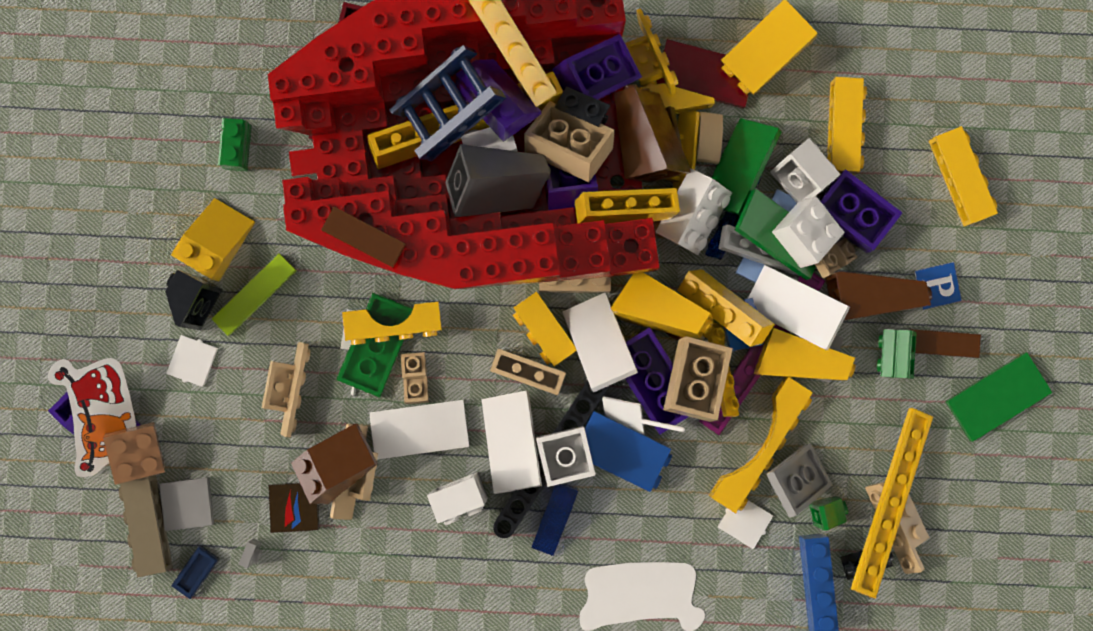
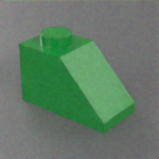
[809,496,848,531]

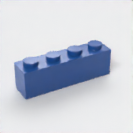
[799,534,839,631]

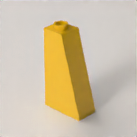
[754,328,856,380]

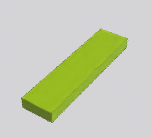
[212,253,297,336]

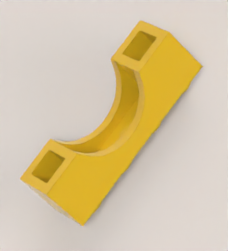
[342,302,442,345]

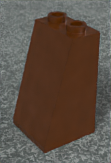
[614,85,691,183]
[825,272,932,321]

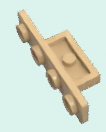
[262,342,310,438]
[330,424,378,520]
[865,482,930,574]

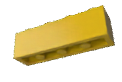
[827,77,867,176]
[929,126,998,227]
[575,188,680,223]
[677,269,775,347]

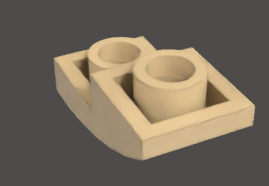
[696,112,723,164]
[815,238,858,278]
[401,352,429,404]

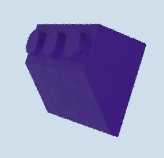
[455,59,542,142]

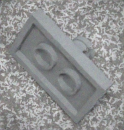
[766,443,833,518]

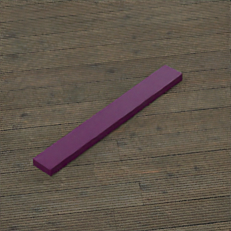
[699,272,826,435]

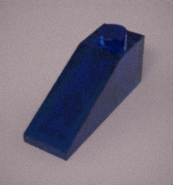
[531,483,578,556]

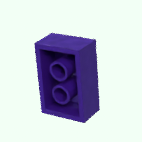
[819,169,902,254]

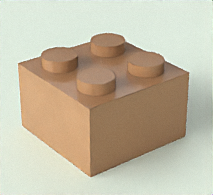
[103,422,165,485]

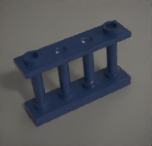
[390,45,507,161]

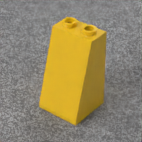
[721,0,818,96]
[610,272,715,341]

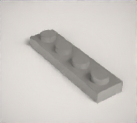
[718,225,799,276]

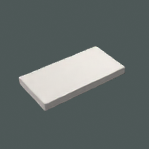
[748,265,850,350]
[563,293,638,392]
[481,390,542,494]
[369,400,470,459]

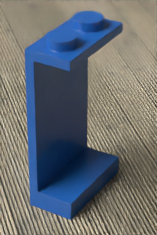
[584,411,672,492]

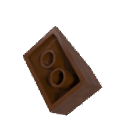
[291,424,378,504]

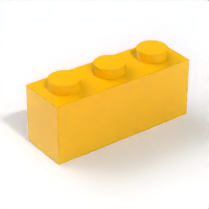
[513,291,577,366]

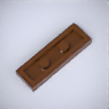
[321,207,406,268]
[908,329,981,358]

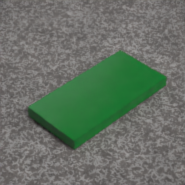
[711,118,782,216]
[735,189,816,280]
[336,292,413,398]
[945,352,1053,442]

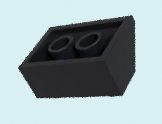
[165,270,223,331]

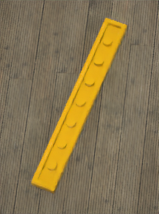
[851,408,933,599]

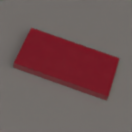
[655,39,749,109]

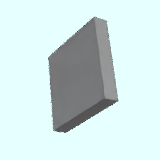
[159,477,214,531]

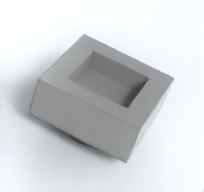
[238,539,262,568]

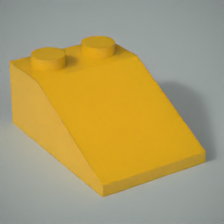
[171,198,255,282]

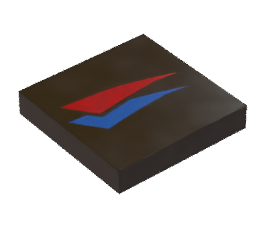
[268,483,320,533]

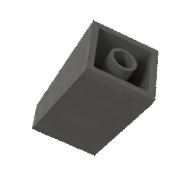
[445,144,551,217]

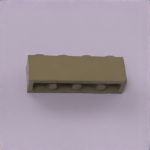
[119,475,173,578]

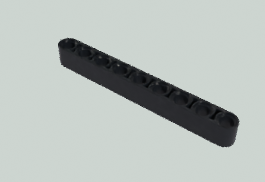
[493,380,610,538]

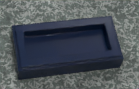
[171,545,220,599]

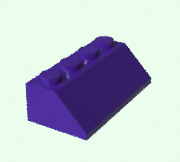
[625,327,689,435]

